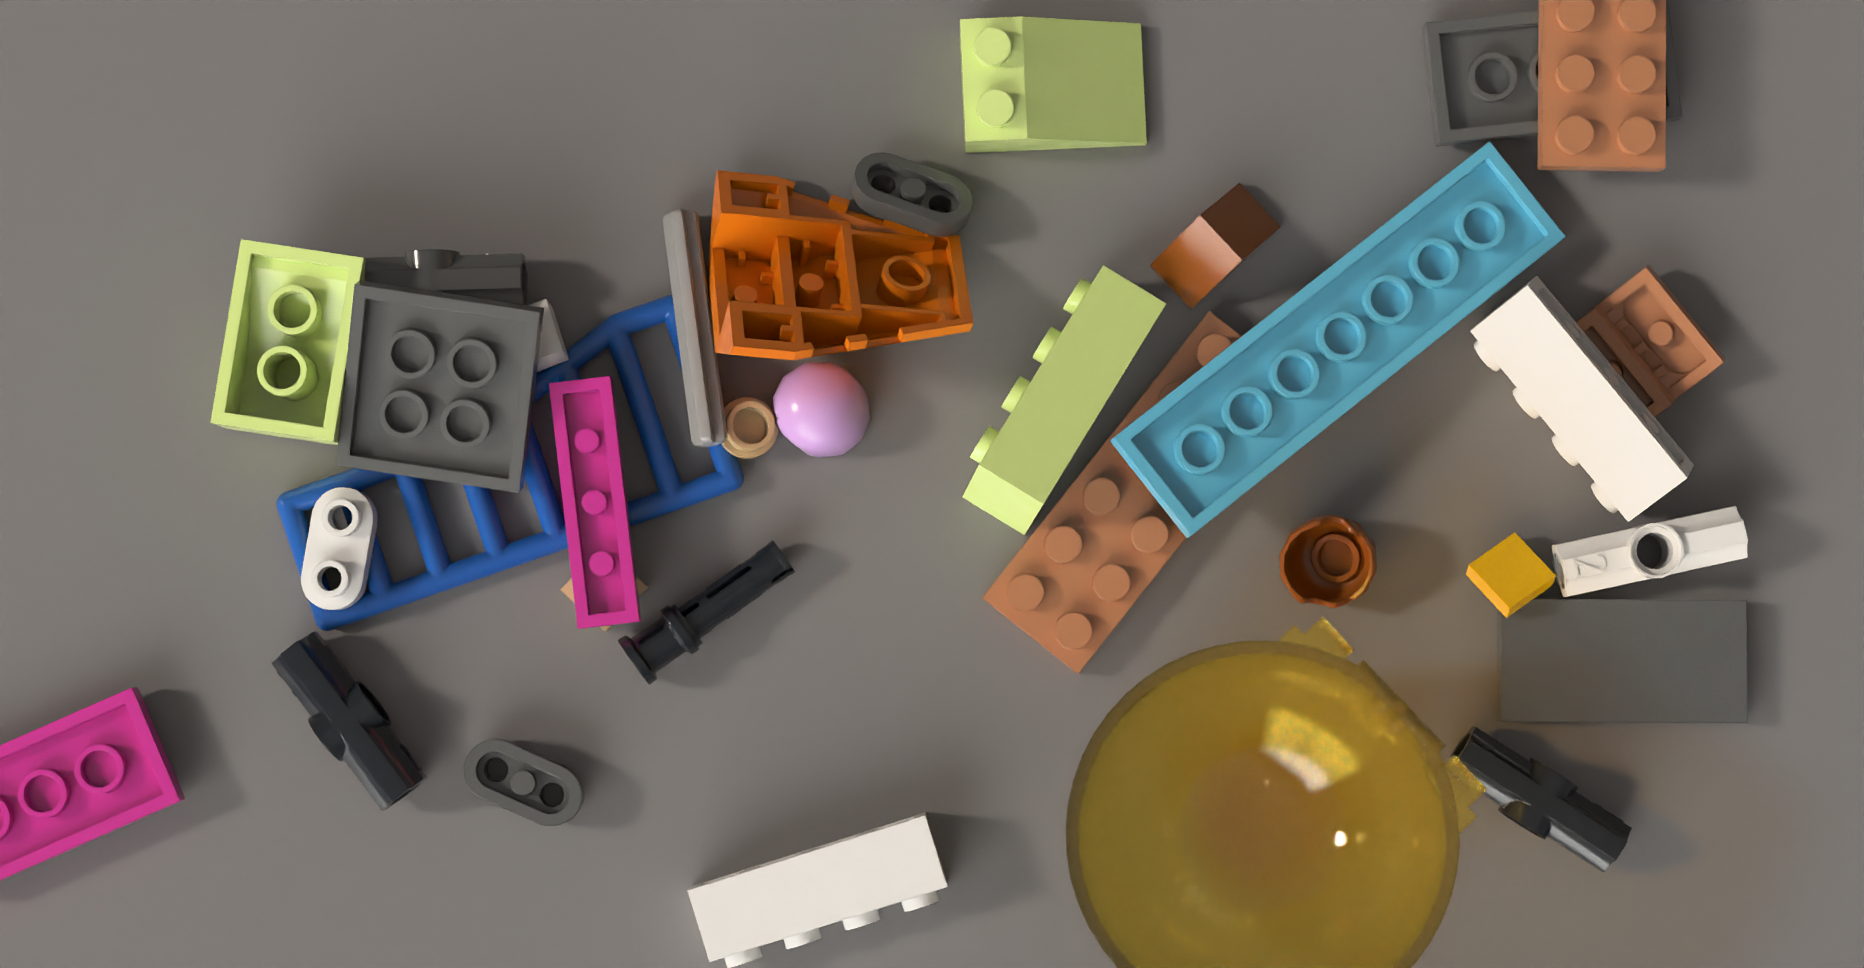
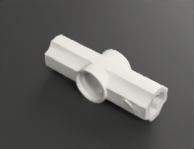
[1552,506,1748,597]

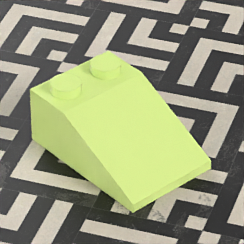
[960,16,1147,153]
[210,239,366,445]

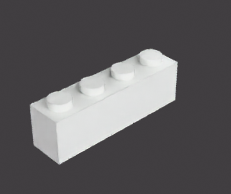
[1470,276,1694,522]
[687,812,948,968]

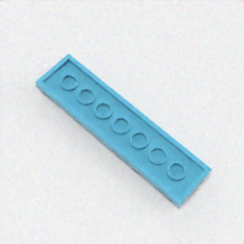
[1110,141,1566,538]

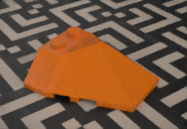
[708,170,974,360]

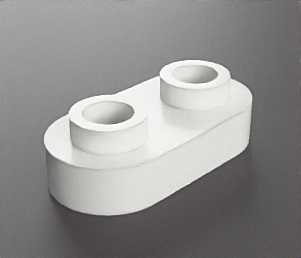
[301,487,378,610]

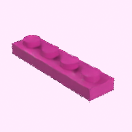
[549,376,642,629]

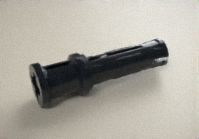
[618,540,795,685]

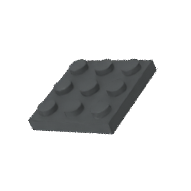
[336,280,544,493]

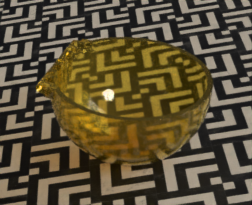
[1065,616,1487,968]

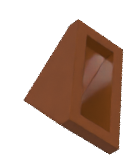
[1150,183,1280,310]

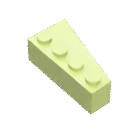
[962,265,1166,535]

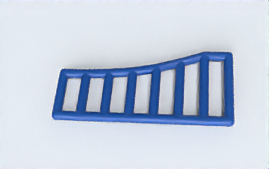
[276,295,744,631]

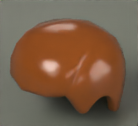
[1279,514,1377,608]

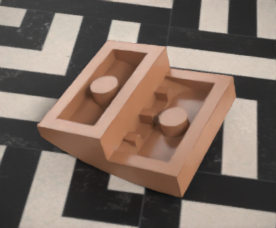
[1576,264,1726,417]

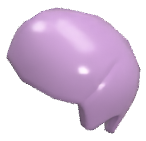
[773,361,871,458]

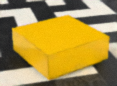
[1466,532,1556,618]

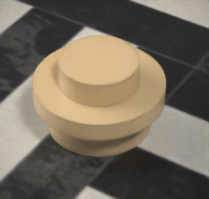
[721,397,778,459]

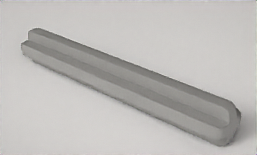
[663,209,728,447]

